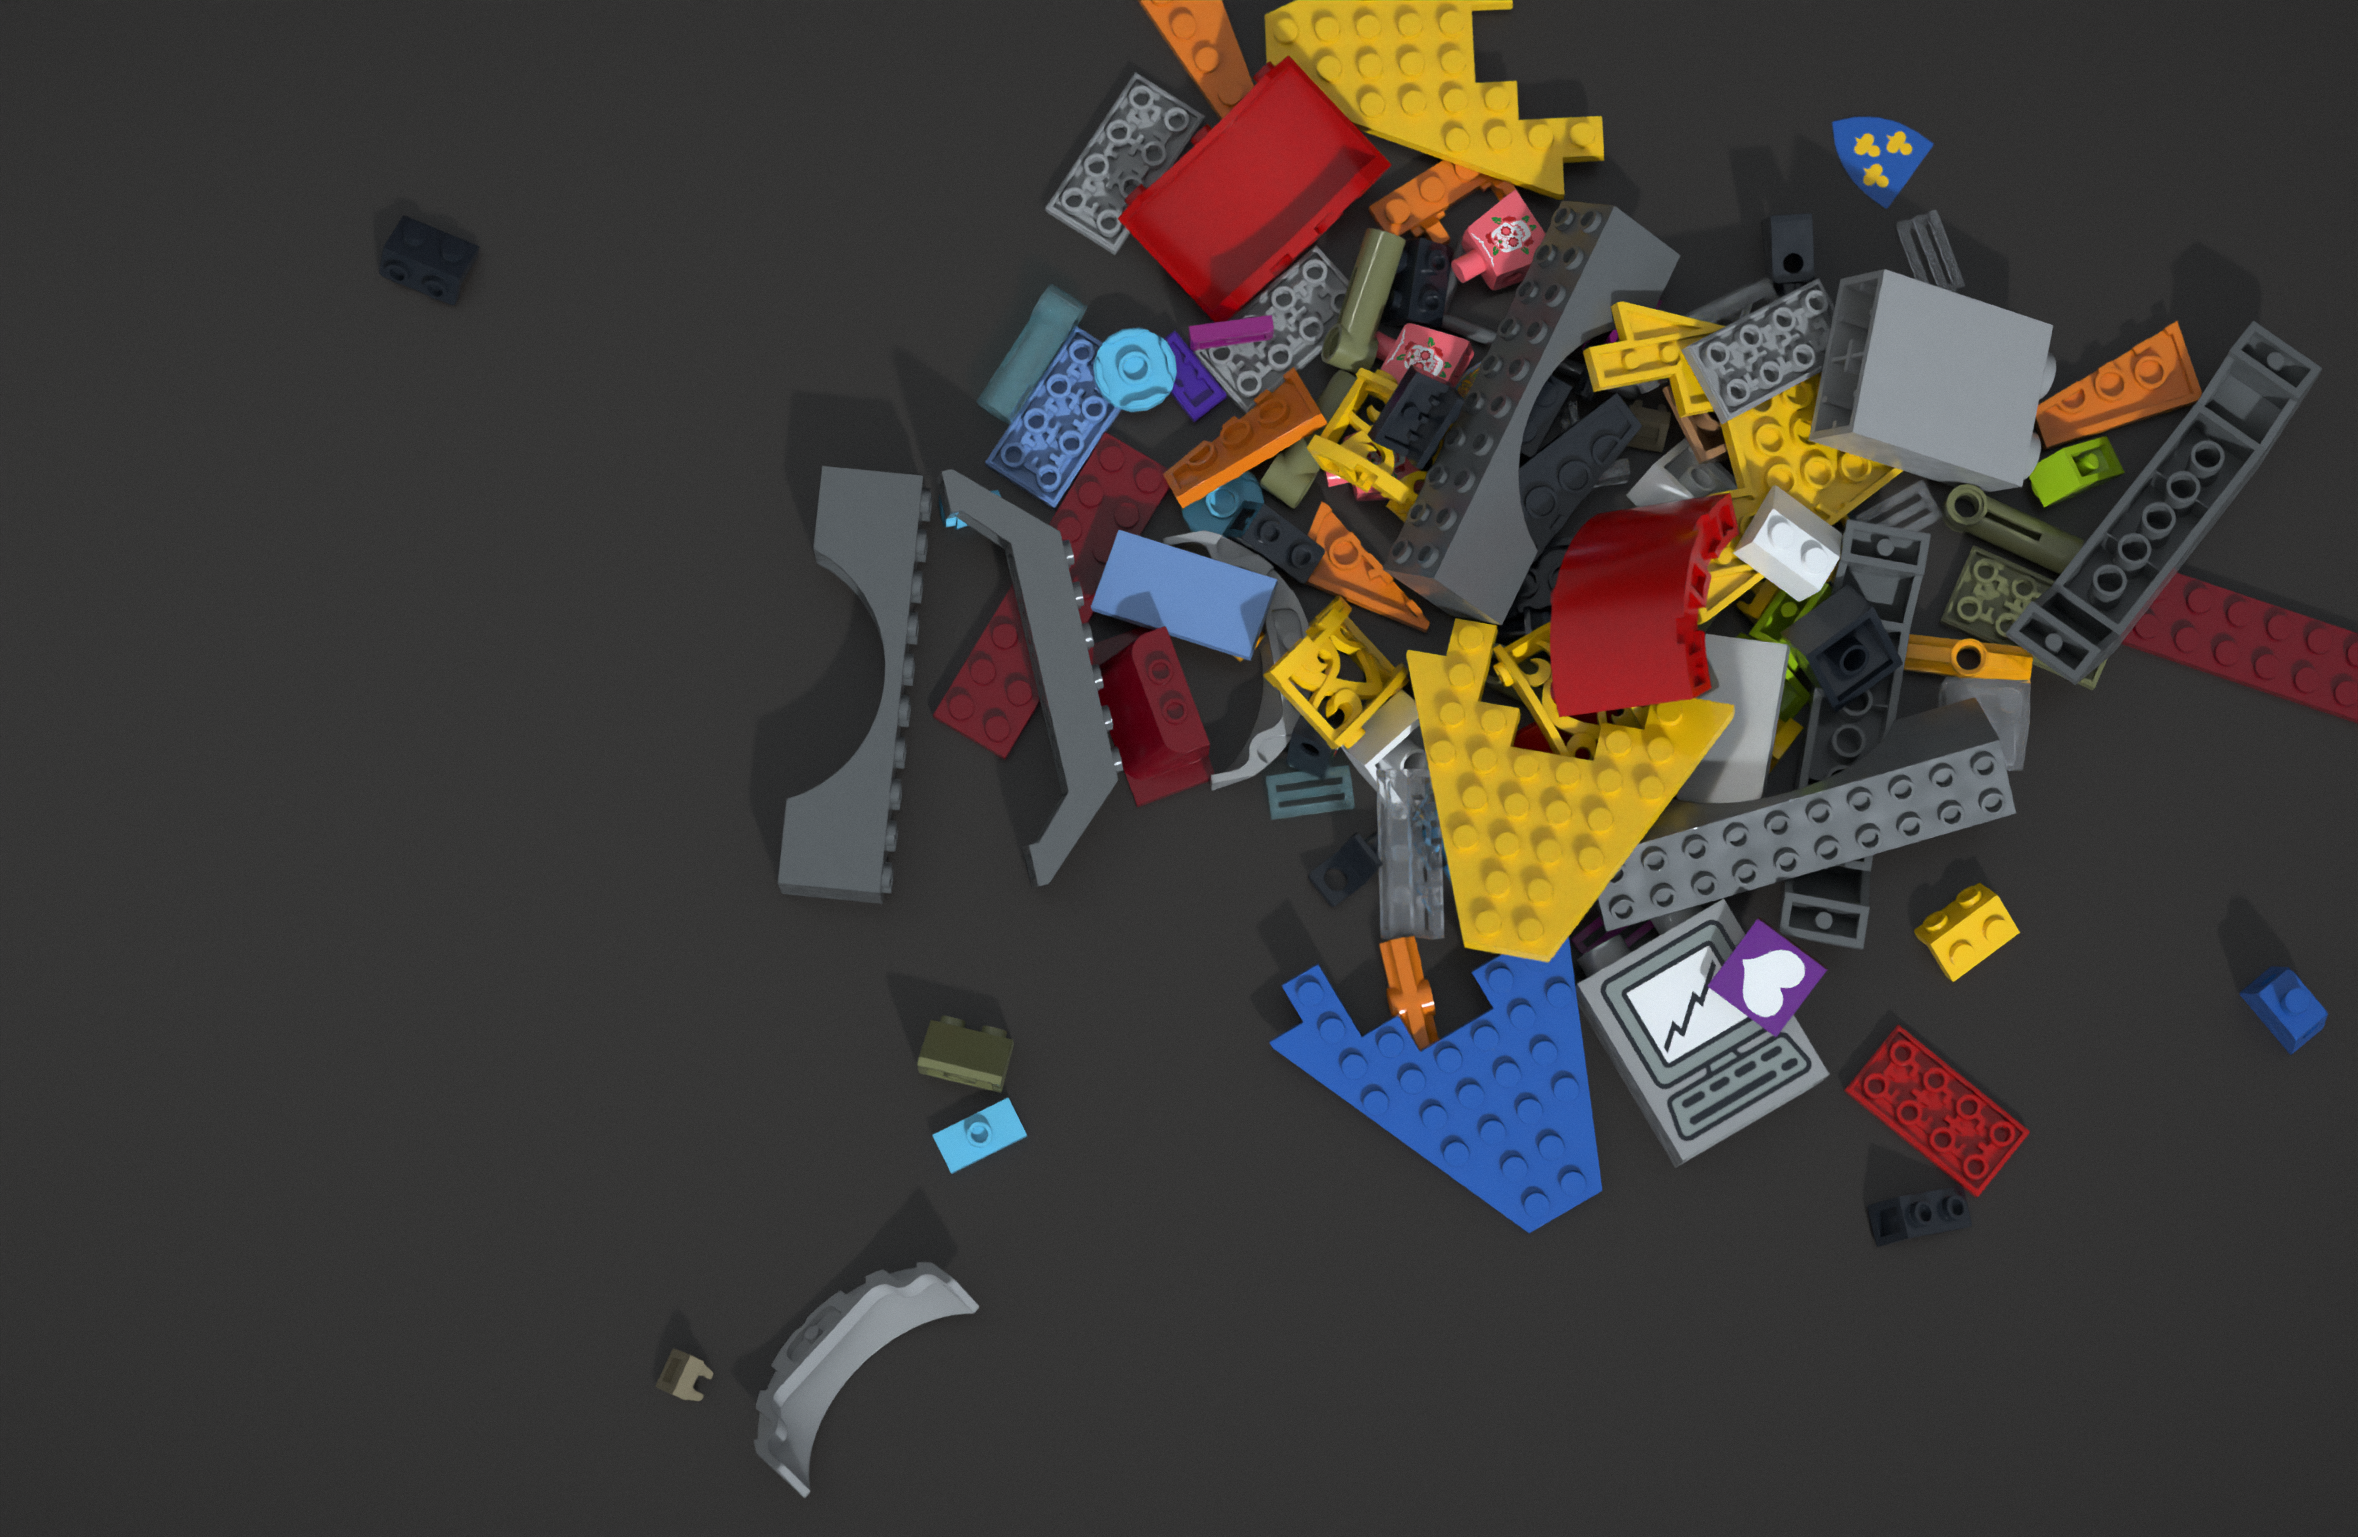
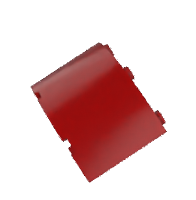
[1117,55,1392,323]
[1550,493,1740,717]

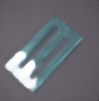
[1265,765,1355,820]

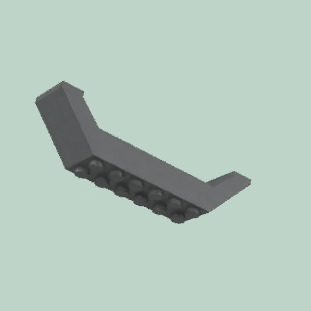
[2006,321,2322,685]
[936,469,1123,888]
[1778,519,1931,950]

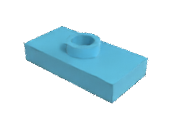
[932,1098,1027,1174]

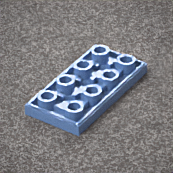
[985,326,1121,510]
[1091,530,1278,661]

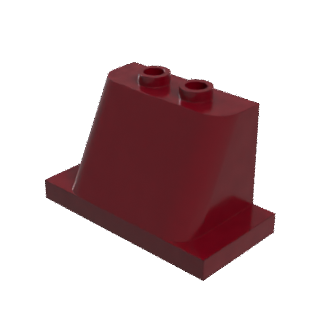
[1088,626,1215,807]

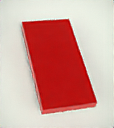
[1844,1025,2030,1198]

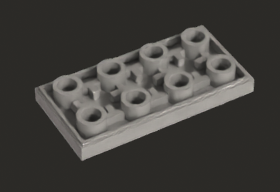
[1045,73,1205,255]
[1193,245,1349,414]
[1681,278,1835,424]
[1677,634,1791,803]

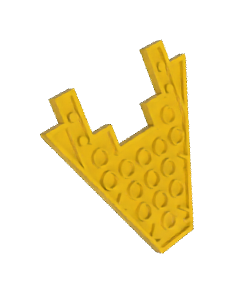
[1265,0,1604,200]
[1583,301,1903,625]
[1406,618,1735,962]

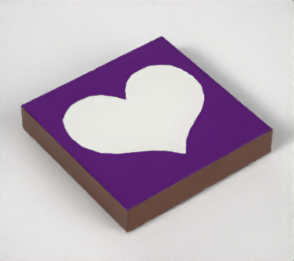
[1707,917,1828,1037]

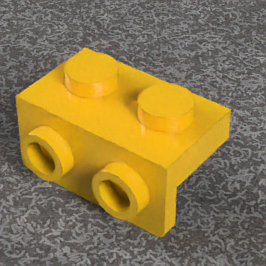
[1914,883,2020,982]

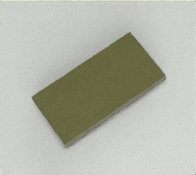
[1939,545,2108,690]

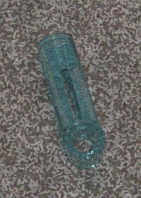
[976,284,1087,424]

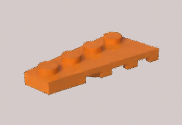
[1137,0,1254,121]
[2035,321,2202,450]
[1163,367,1328,509]

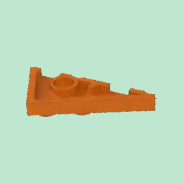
[1291,502,1430,633]

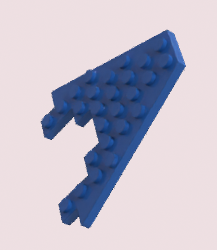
[1269,936,1603,1233]

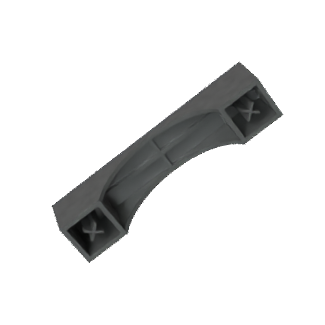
[1383,201,1681,625]
[778,466,932,904]
[1594,697,2016,932]

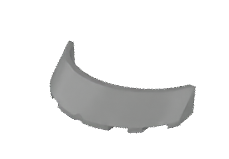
[1163,530,1311,790]
[754,1262,979,1498]

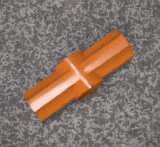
[1379,936,1438,1050]

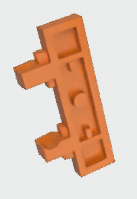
[1368,160,1520,246]

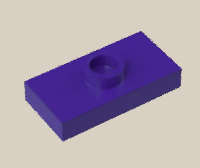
[1164,330,1227,422]

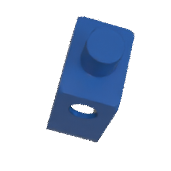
[2239,966,2328,1055]

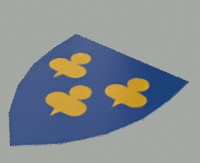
[1832,117,1934,209]

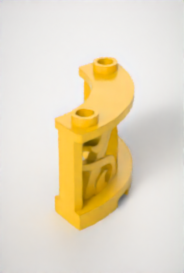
[1307,368,1453,523]
[1263,595,1409,750]
[1493,621,1650,760]

